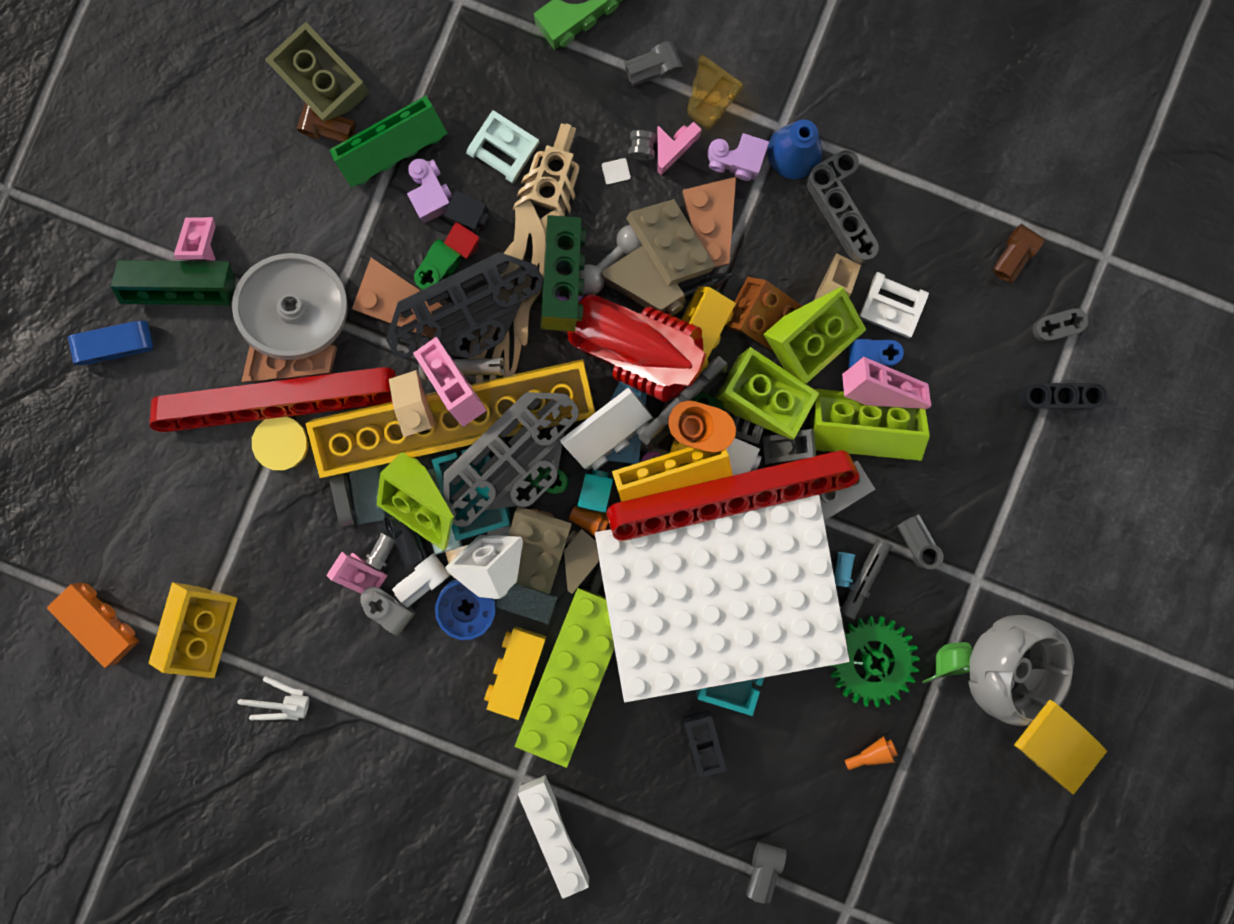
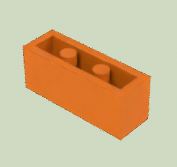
[47,582,140,668]

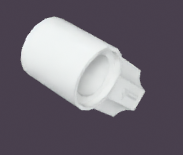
[392,553,451,607]

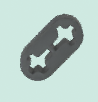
[1033,308,1088,342]
[330,473,357,528]

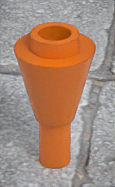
[845,736,898,770]

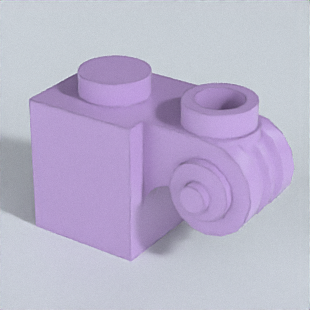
[707,133,769,181]
[407,159,453,224]

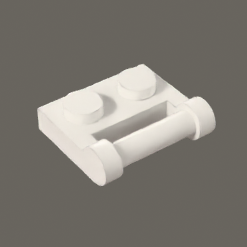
[859,272,929,338]

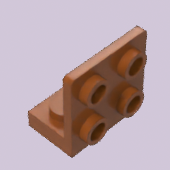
[724,277,803,354]

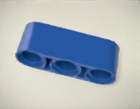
[68,321,154,365]

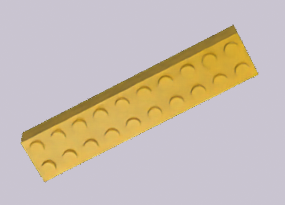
[305,359,596,478]

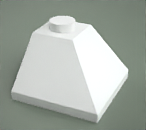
[445,535,523,599]

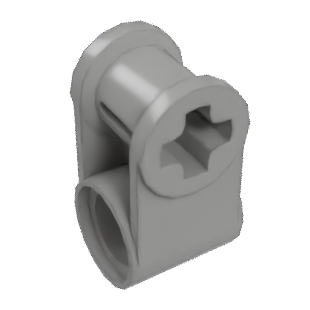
[360,587,415,636]

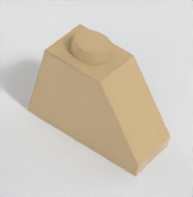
[814,253,861,300]
[389,370,436,437]

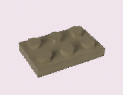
[626,199,715,286]
[508,506,572,595]

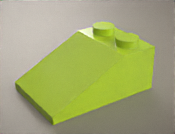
[763,287,866,384]
[715,347,819,440]
[376,452,454,551]

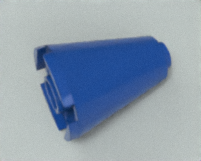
[767,120,822,180]

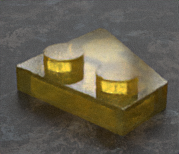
[687,54,743,130]

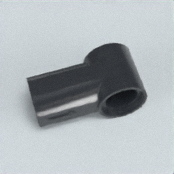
[384,514,427,567]

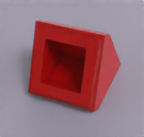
[444,222,479,259]

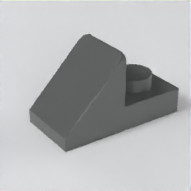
[763,429,816,465]

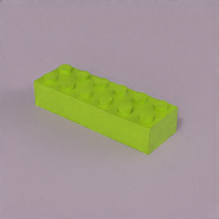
[514,586,615,768]

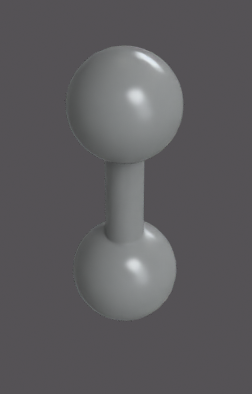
[579,225,642,296]

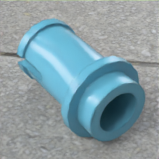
[834,552,855,588]

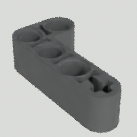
[806,150,879,265]

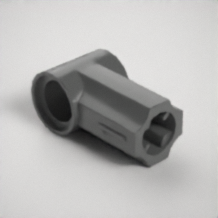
[624,41,683,86]
[896,514,944,569]
[746,842,786,904]

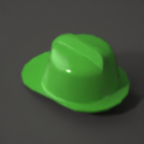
[922,642,973,683]

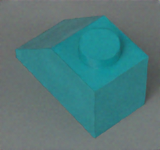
[578,469,613,513]

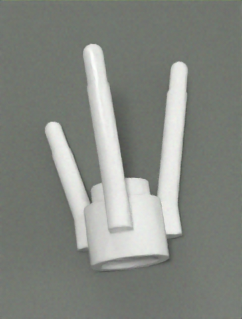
[238,677,309,721]

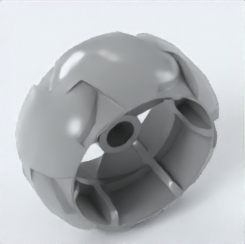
[968,615,1074,726]

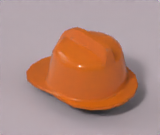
[669,401,736,453]

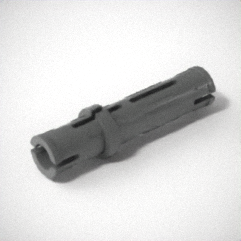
[840,538,893,620]

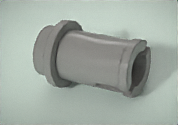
[366,533,395,570]

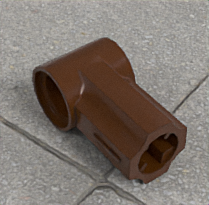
[296,103,356,143]
[992,223,1045,283]

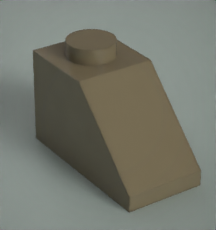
[564,529,599,594]

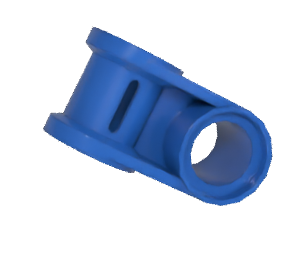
[848,339,904,368]

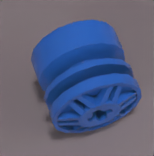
[435,579,496,640]

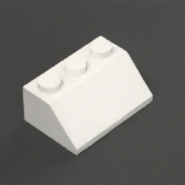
[560,388,655,470]

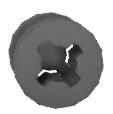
[628,130,657,160]

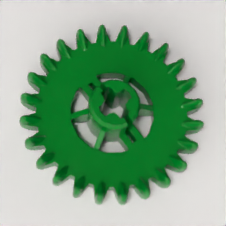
[830,615,920,708]

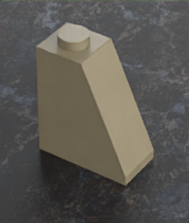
[601,245,686,316]

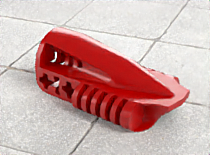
[567,294,706,402]

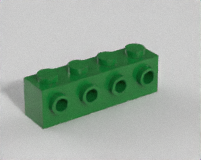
[330,95,448,188]

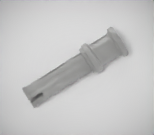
[419,356,505,380]

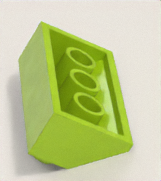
[810,388,930,461]

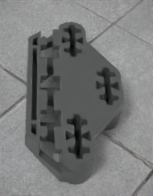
[444,392,579,527]

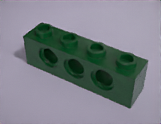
[541,215,586,332]

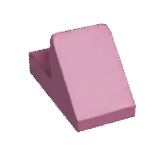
[657,122,701,175]
[174,217,216,261]
[326,552,388,594]

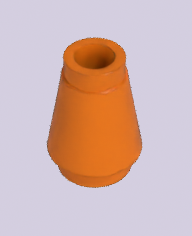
[569,506,610,537]

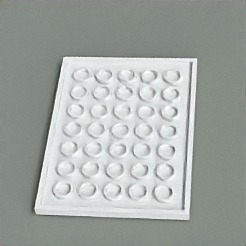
[595,495,849,702]

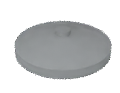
[232,253,348,360]

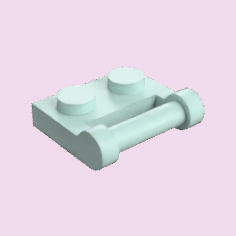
[466,110,539,183]

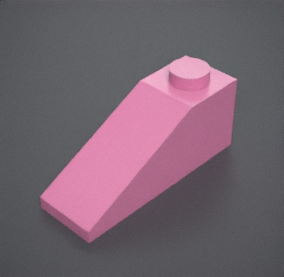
[413,337,487,427]
[842,357,931,409]

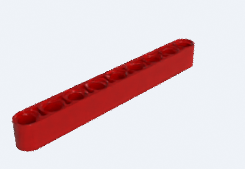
[149,367,396,432]
[606,450,860,541]

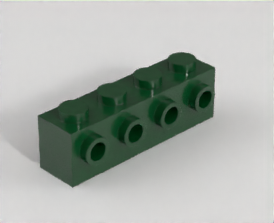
[110,260,236,305]

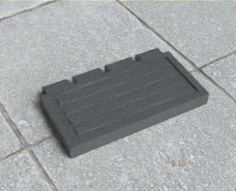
[639,356,728,452]

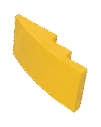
[1014,700,1107,795]

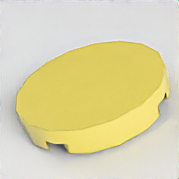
[252,417,309,470]

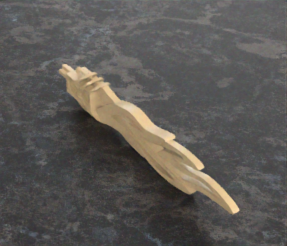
[468,123,579,383]

